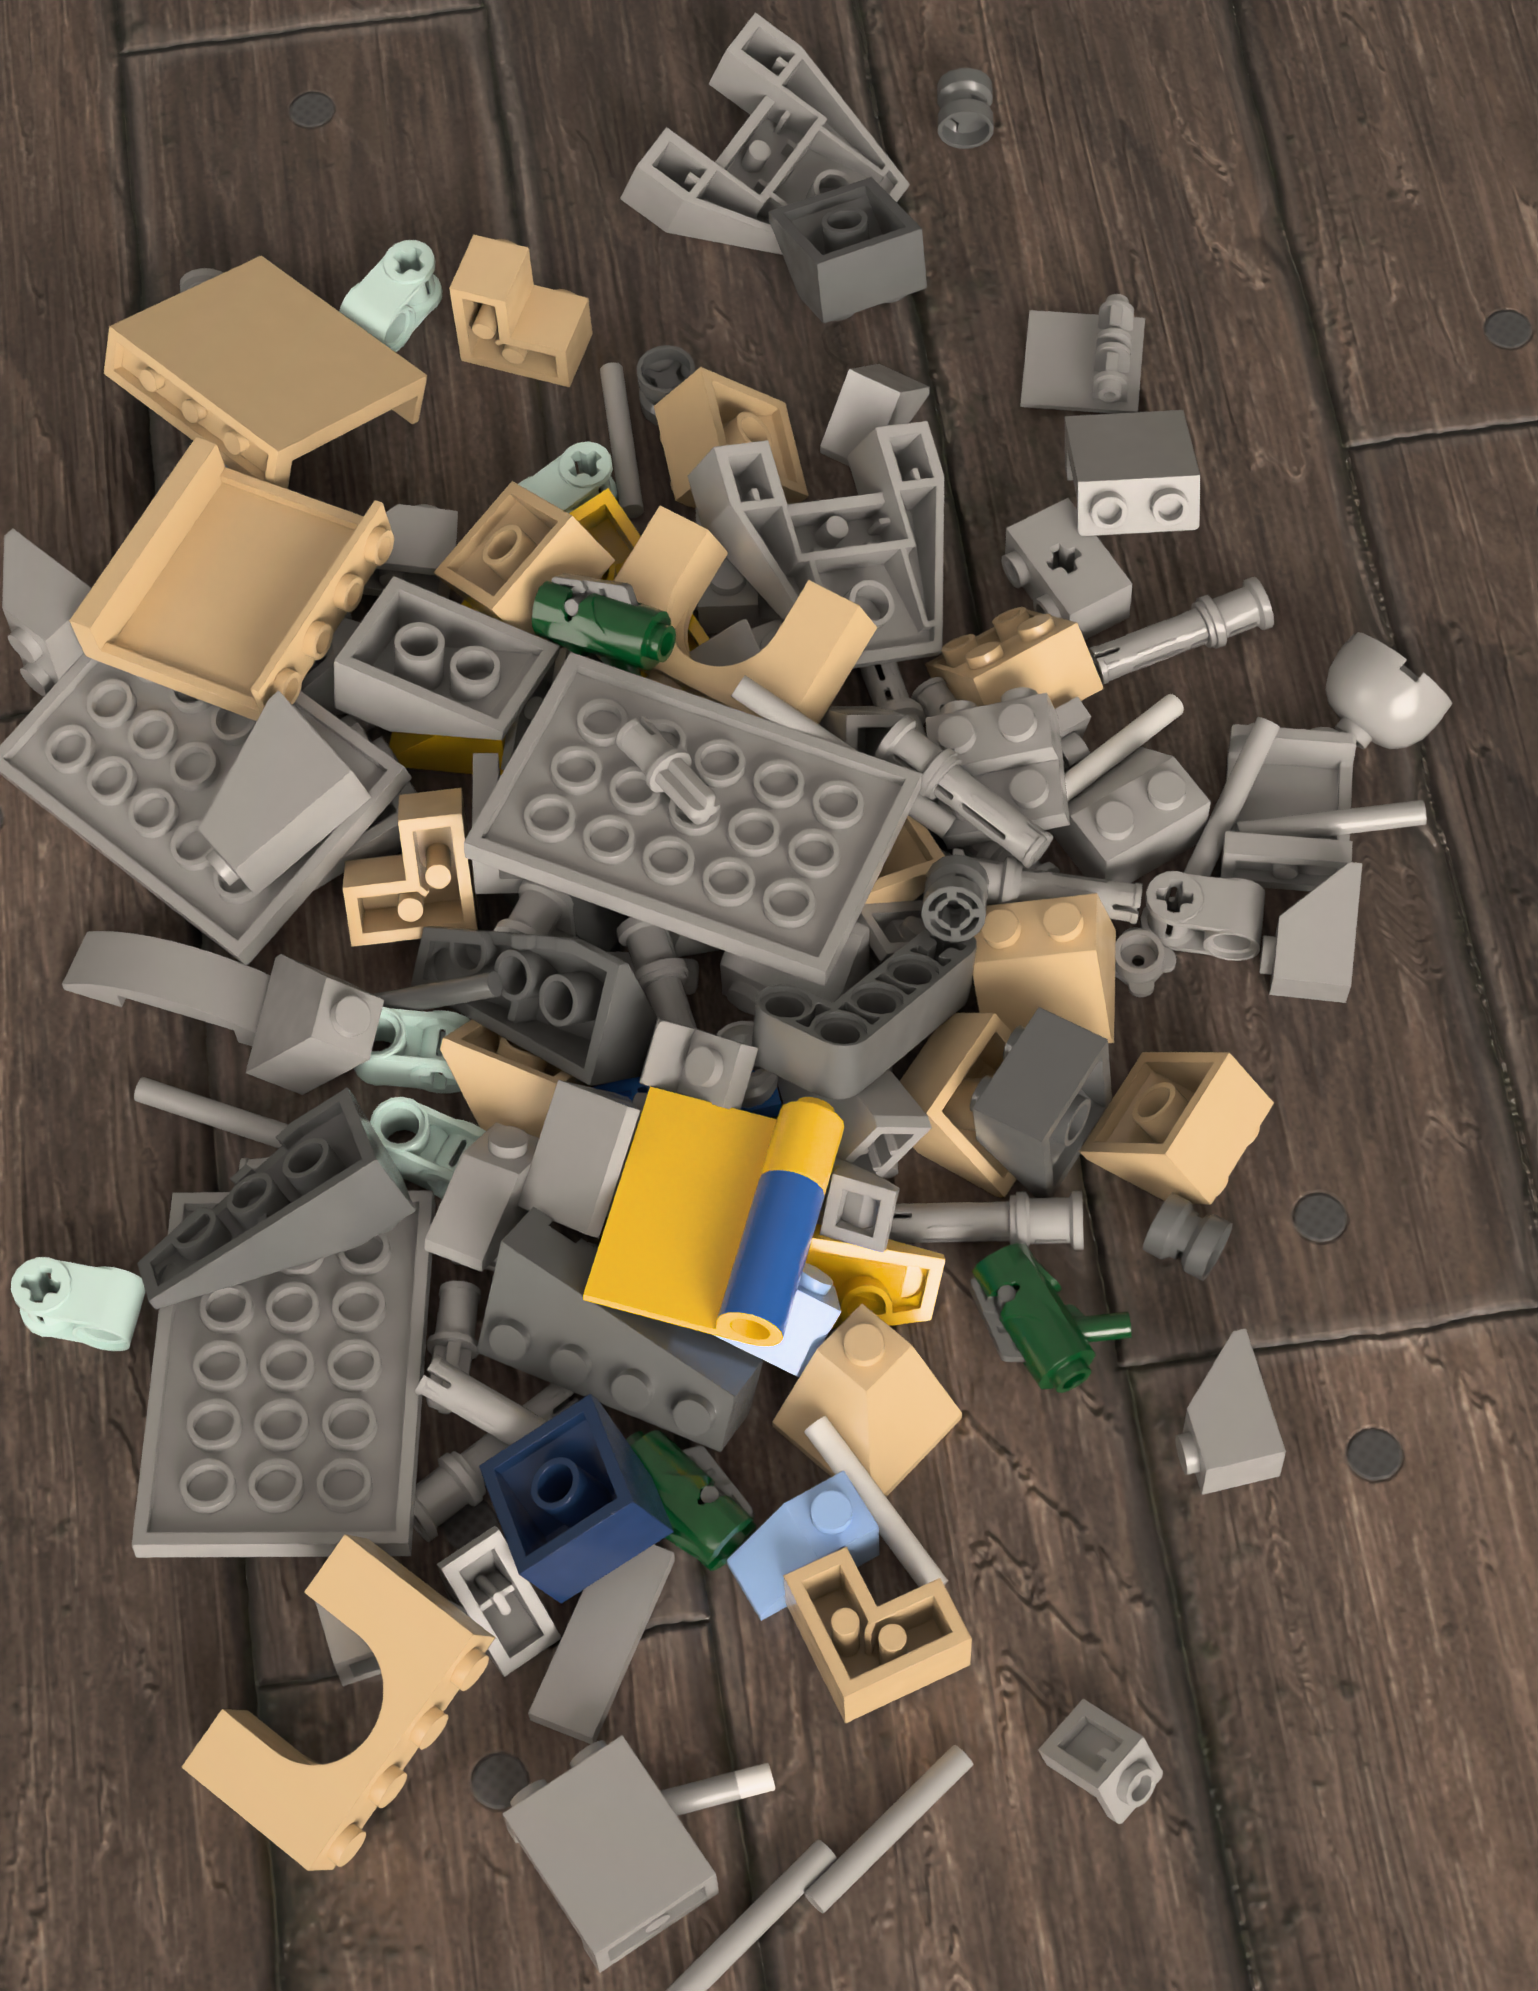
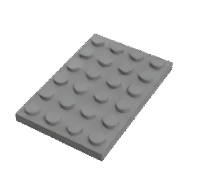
[464,652,922,986]
[0,653,412,966]
[132,1191,436,1558]

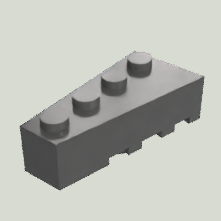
[477,1207,763,1452]

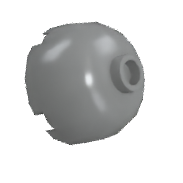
[1325,632,1452,749]

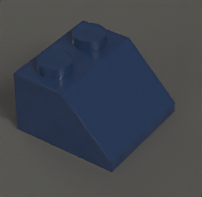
[479,1394,674,1603]

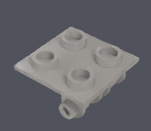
[1020,294,1145,414]

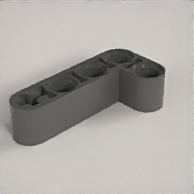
[751,929,977,1100]

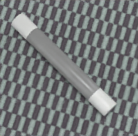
[660,1763,775,1816]

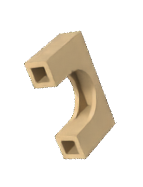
[596,506,877,724]
[182,1534,496,1871]

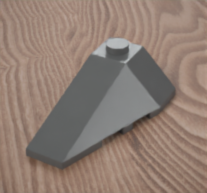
[411,926,657,1086]
[137,1087,416,1309]

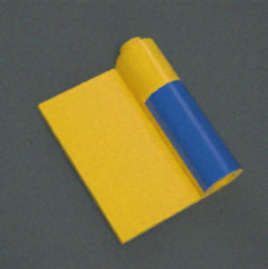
[583,1086,844,1346]

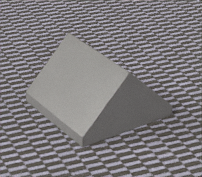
[518,1080,640,1238]

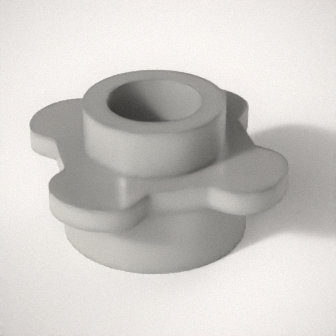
[1115,927,1176,997]

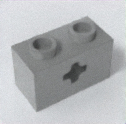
[1002,498,1132,640]

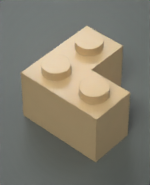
[449,235,592,387]
[343,788,478,947]
[783,1547,972,1723]

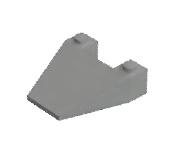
[620,12,910,255]
[688,421,944,668]

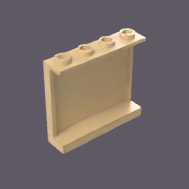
[104,256,427,489]
[69,437,395,721]

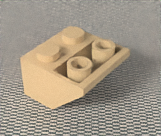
[925,607,1104,709]

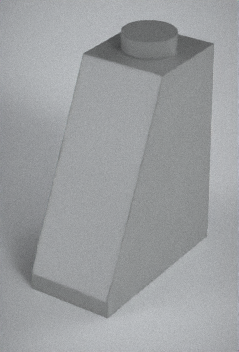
[198,691,372,896]
[246,954,384,1095]
[777,1069,932,1178]

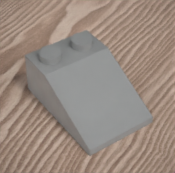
[334,576,560,740]

